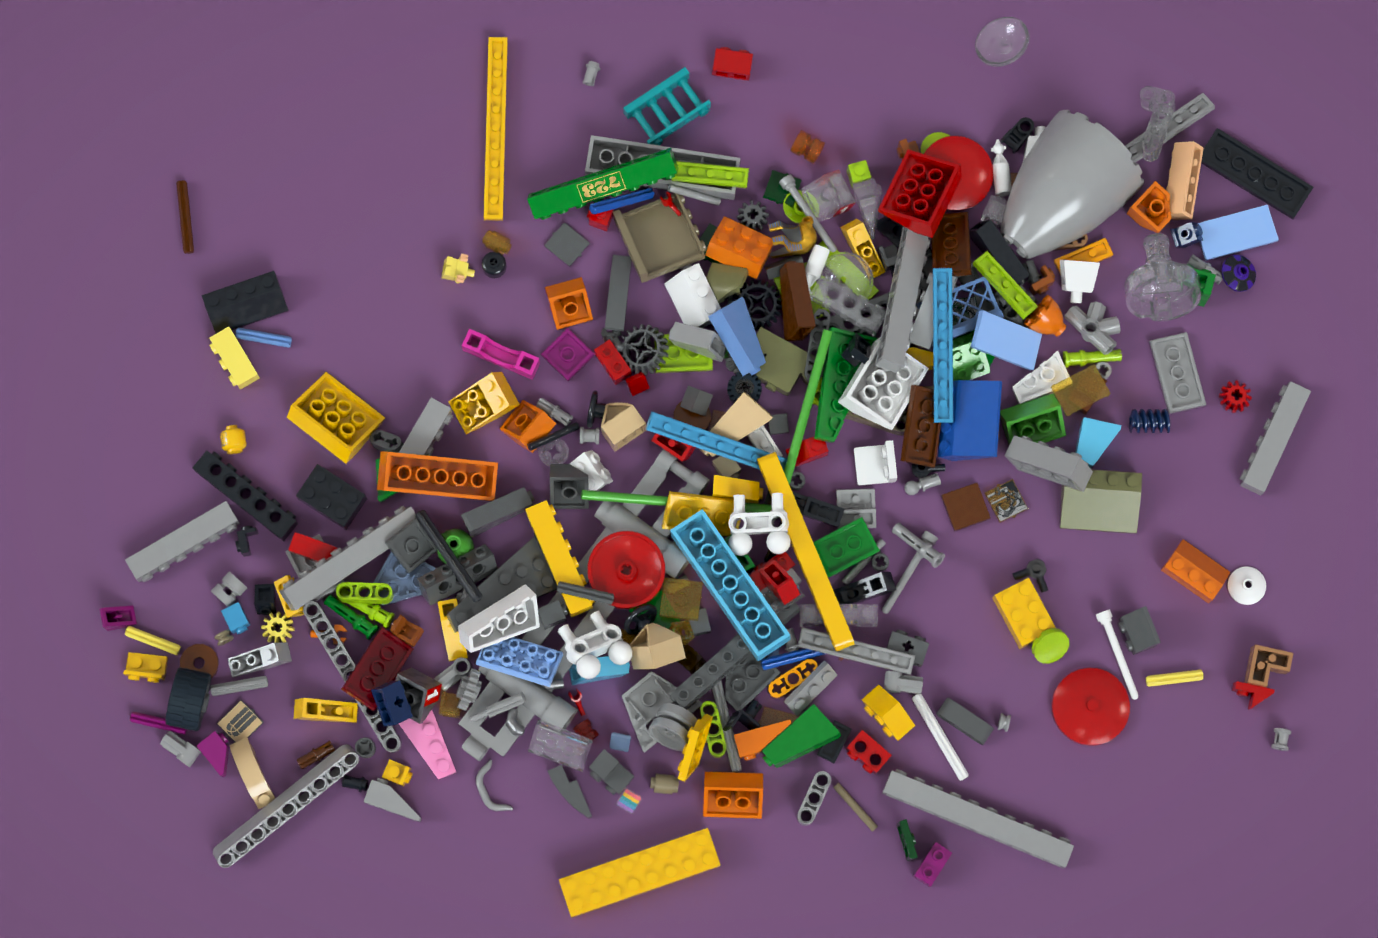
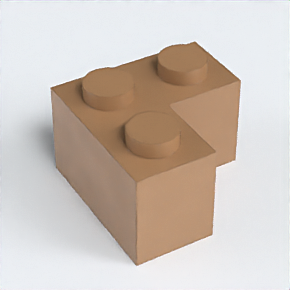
[1244,644,1293,687]

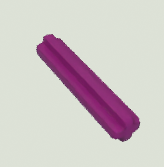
[130,712,187,734]

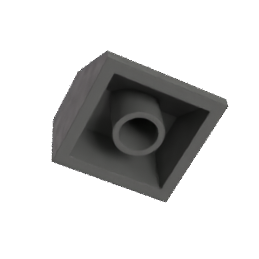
[1118,606,1161,655]

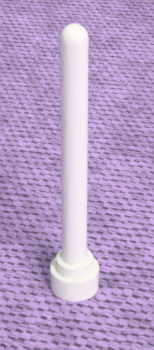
[1096,609,1139,700]

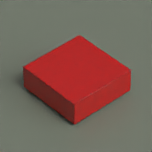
[625,371,649,396]

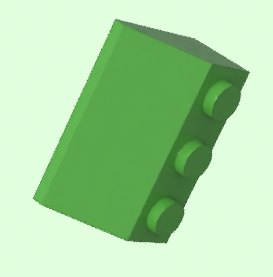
[1000,394,1066,445]

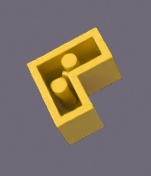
[861,684,915,741]

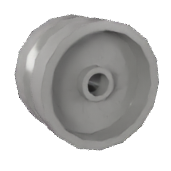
[649,703,697,751]

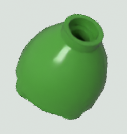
[437,528,475,564]

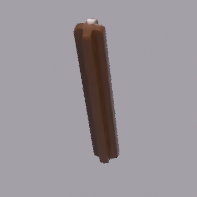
[176,180,194,254]

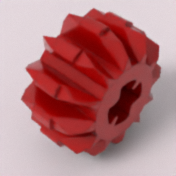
[1219,380,1252,413]

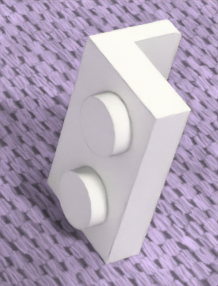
[570,450,613,491]

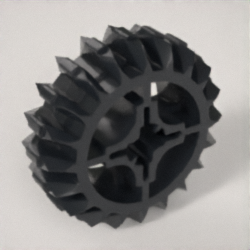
[732,279,782,331]

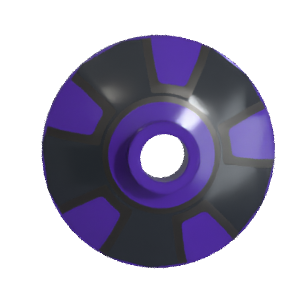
[1221,255,1256,292]

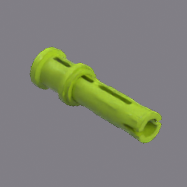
[1063,349,1122,368]
[340,589,395,629]

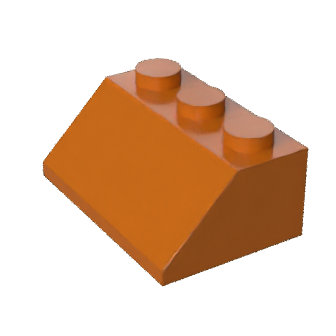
[1161,539,1230,604]
[703,771,763,819]

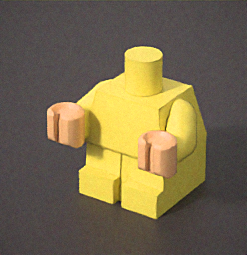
[441,253,475,283]

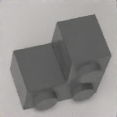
[589,749,634,796]

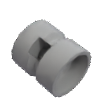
[211,571,247,607]

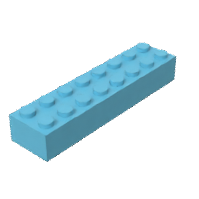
[670,509,790,661]

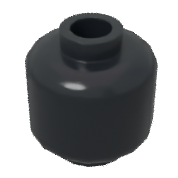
[482,252,507,279]

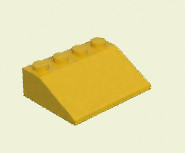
[287,372,385,464]

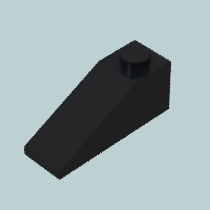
[833,572,896,608]

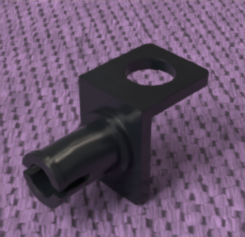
[723,700,762,731]

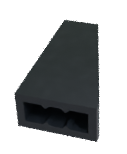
[969,220,1029,286]

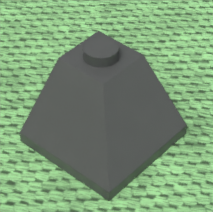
[550,464,589,509]

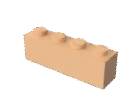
[1166,141,1204,220]

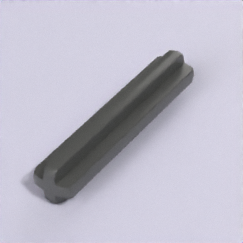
[557,581,614,605]

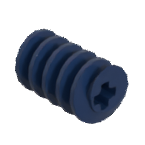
[1129,409,1170,433]

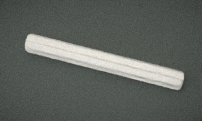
[912,694,969,781]

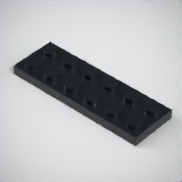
[1201,128,1314,219]

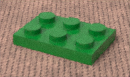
[813,517,880,578]

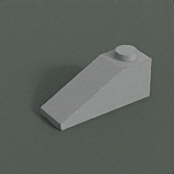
[364,778,422,822]

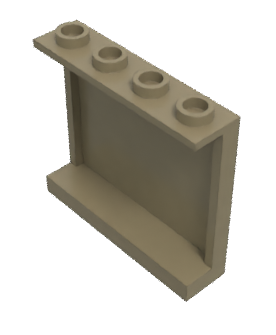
[613,193,707,283]

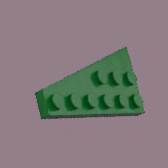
[814,327,878,443]

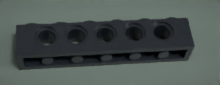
[192,450,298,542]

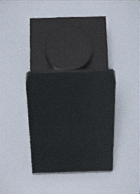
[841,333,871,367]

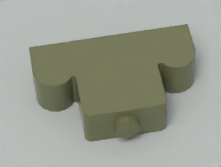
[756,327,824,396]

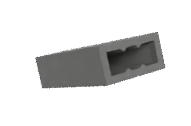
[461,487,535,538]

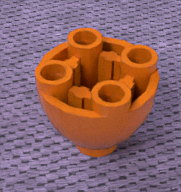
[1024,295,1066,337]

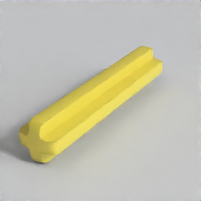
[125,626,181,655]
[1146,669,1204,687]

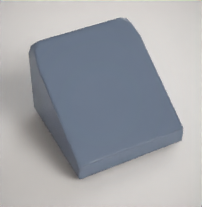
[610,732,631,752]

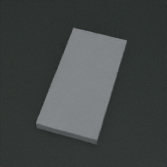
[1149,332,1206,414]

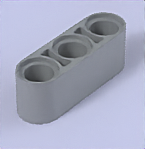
[797,771,831,826]

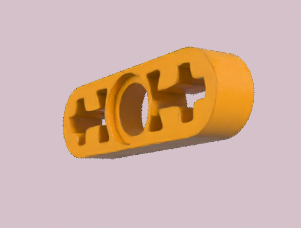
[768,659,818,698]

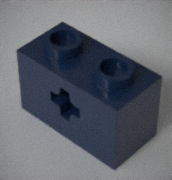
[371,680,413,726]

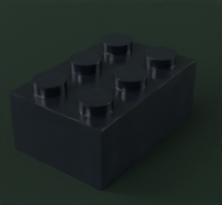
[296,464,367,530]

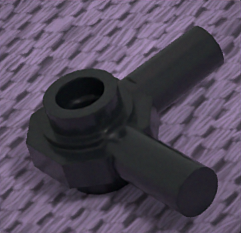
[912,463,945,478]
[1012,558,1048,593]

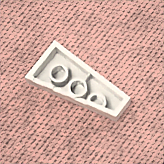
[458,584,540,653]

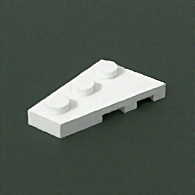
[1012,351,1073,404]

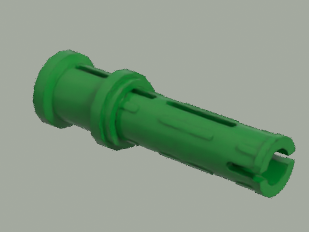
[324,594,379,640]

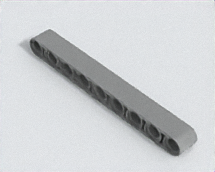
[303,601,402,753]
[213,744,359,868]

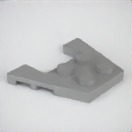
[621,671,702,753]

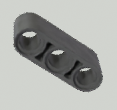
[936,698,994,745]

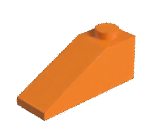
[734,720,791,761]

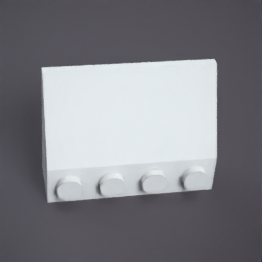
[838,337,929,430]

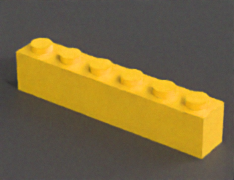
[525,500,595,618]

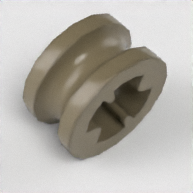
[214,629,234,646]

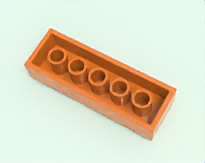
[377,451,498,501]

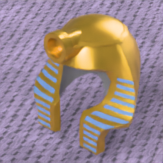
[768,216,817,259]

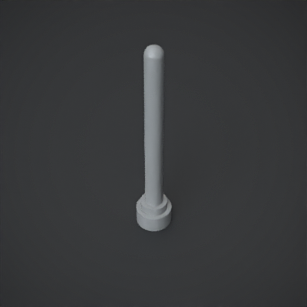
[779,174,837,252]
[882,531,938,614]

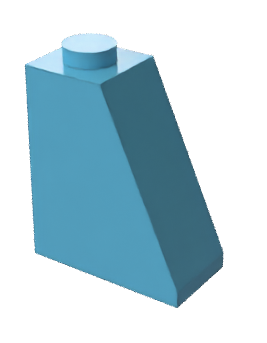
[1075,417,1122,469]
[569,656,630,685]

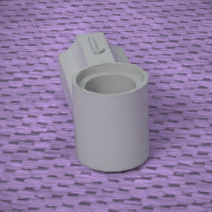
[434,658,472,692]
[883,671,923,694]
[160,731,201,767]

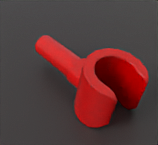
[660,192,682,216]
[568,688,586,716]

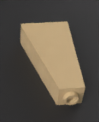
[699,391,773,457]

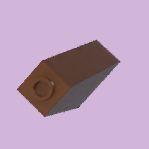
[780,261,816,341]

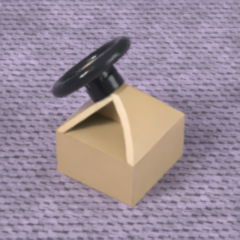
[587,390,646,452]
[624,604,686,669]

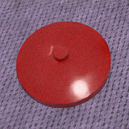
[924,136,993,211]
[588,531,665,609]
[1052,668,1130,746]

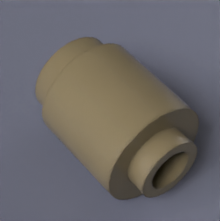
[650,773,679,795]

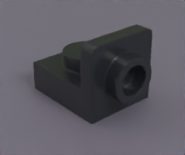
[254,584,276,615]

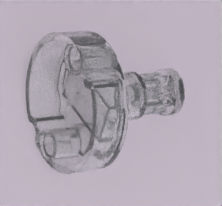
[1124,233,1201,321]

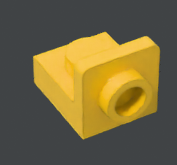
[382,759,413,787]

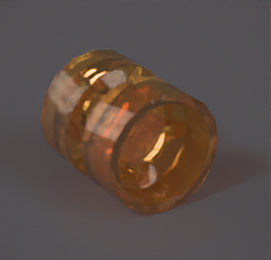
[790,130,825,164]

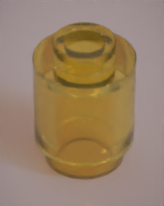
[482,230,512,255]

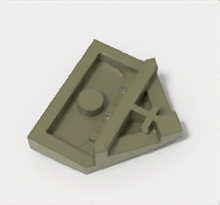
[706,262,749,303]

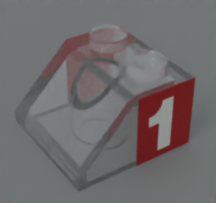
[800,169,856,222]

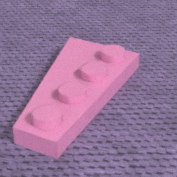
[399,710,457,780]

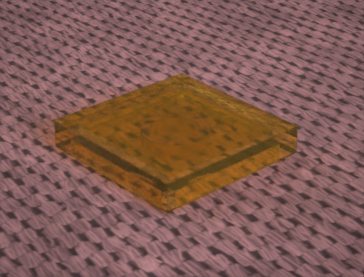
[659,578,703,621]

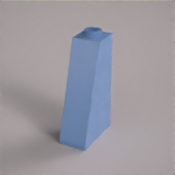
[708,297,766,376]

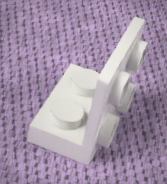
[854,440,897,486]

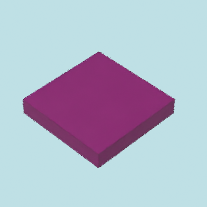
[541,328,595,381]

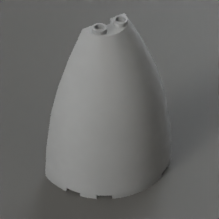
[1000,110,1144,259]

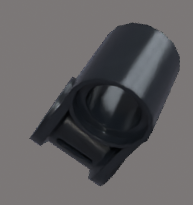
[1000,117,1034,154]

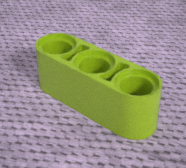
[336,582,394,604]
[700,701,726,758]

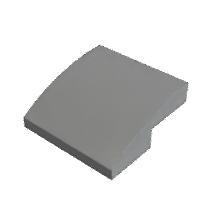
[836,488,876,529]

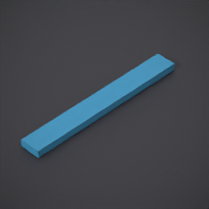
[933,268,953,423]
[645,411,787,471]

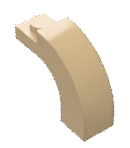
[229,737,275,809]

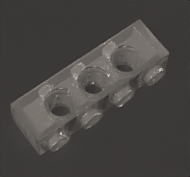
[810,275,886,337]

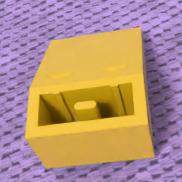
[448,372,520,434]

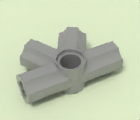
[1064,302,1121,355]

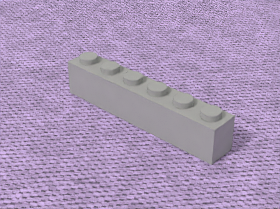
[1240,381,1311,496]
[125,501,240,582]

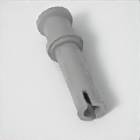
[892,523,945,568]

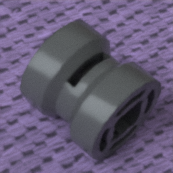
[355,737,376,759]

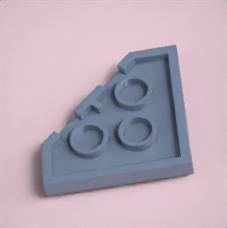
[366,552,436,606]

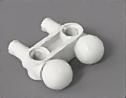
[728,493,791,556]
[558,611,633,679]

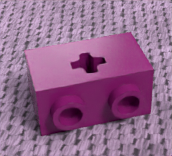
[913,842,952,887]

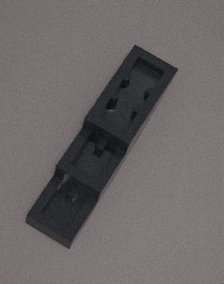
[764,490,845,527]

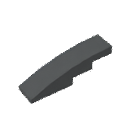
[605,255,632,331]

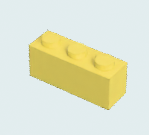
[209,327,260,390]

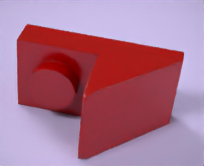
[1232,681,1275,710]

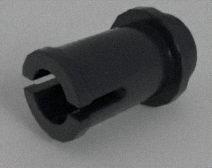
[342,775,368,792]

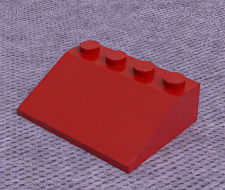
[878,149,962,238]

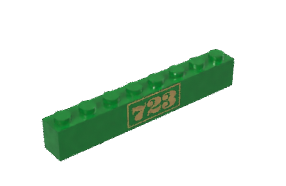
[527,148,679,220]

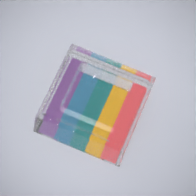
[616,788,642,815]

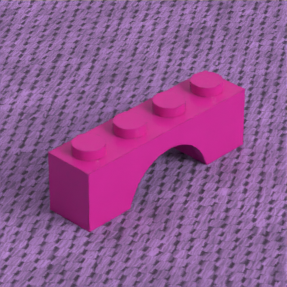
[462,329,540,380]

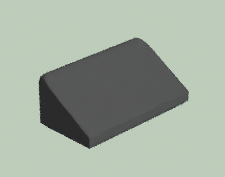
[764,254,805,280]

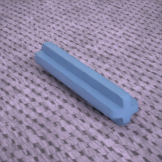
[235,328,292,348]

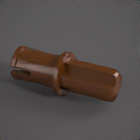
[297,740,335,769]

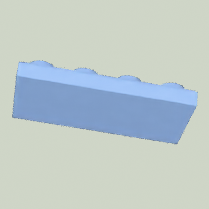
[1198,205,1279,261]
[971,311,1042,370]
[476,637,563,687]

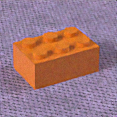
[705,216,773,279]

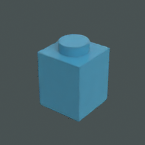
[221,602,251,634]

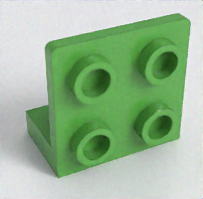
[953,332,991,381]

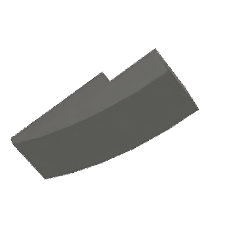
[548,765,592,819]

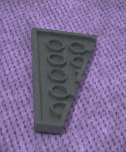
[447,536,557,633]

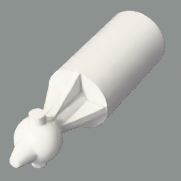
[991,139,1012,196]
[805,245,830,295]

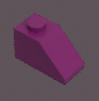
[197,731,229,777]

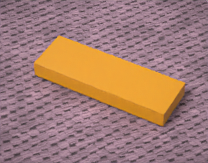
[1054,238,1113,276]

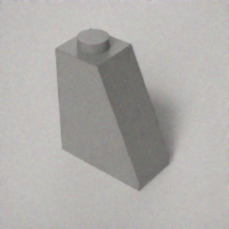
[668,322,727,362]

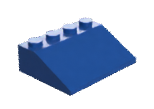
[938,380,1002,461]

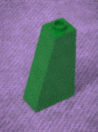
[762,704,841,768]

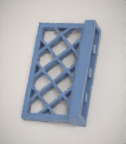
[915,277,1004,347]

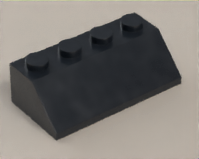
[202,271,289,334]

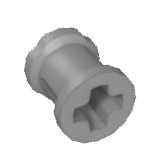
[580,427,600,445]
[1271,728,1292,751]

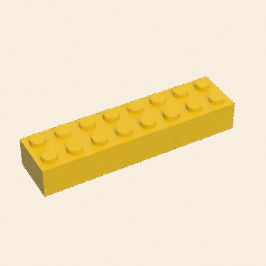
[559,828,721,918]

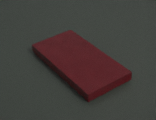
[341,627,414,711]

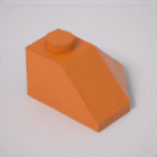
[1127,181,1171,233]

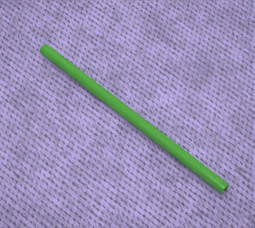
[784,329,833,485]
[581,490,772,513]

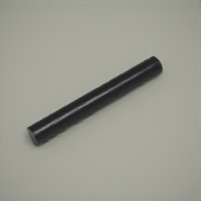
[527,422,580,451]

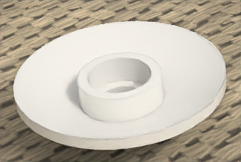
[1227,566,1266,605]

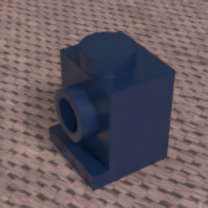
[1170,222,1203,248]

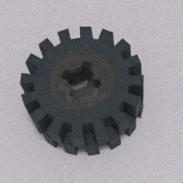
[727,372,762,402]

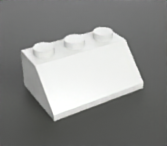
[664,263,721,328]

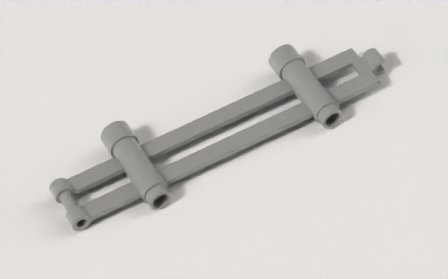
[458,449,710,761]

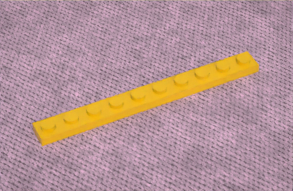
[484,37,508,221]

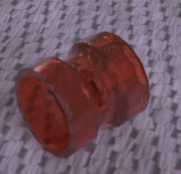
[573,719,599,745]

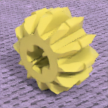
[261,612,295,643]

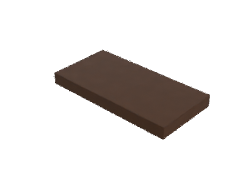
[931,212,972,276]
[900,385,941,468]

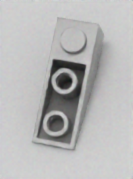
[228,643,292,677]

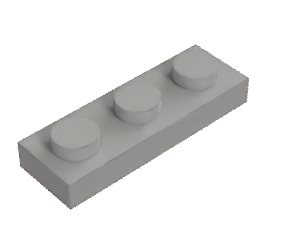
[783,661,837,716]

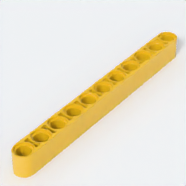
[757,452,855,652]

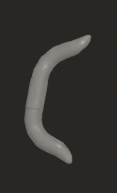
[476,760,513,811]

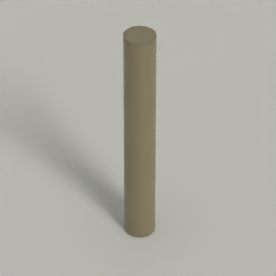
[833,783,878,832]

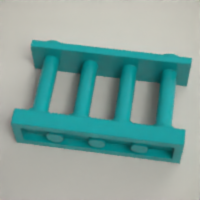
[623,67,711,145]

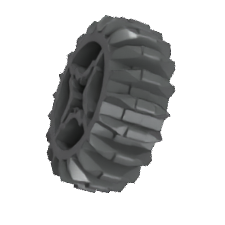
[618,324,669,376]

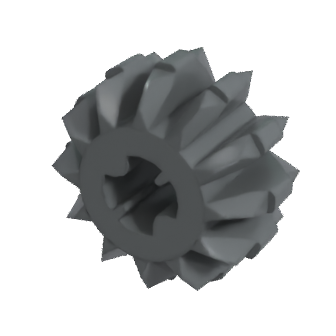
[737,200,769,231]

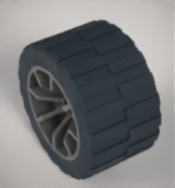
[165,667,211,731]

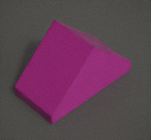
[100,606,137,631]

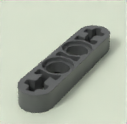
[804,309,830,382]

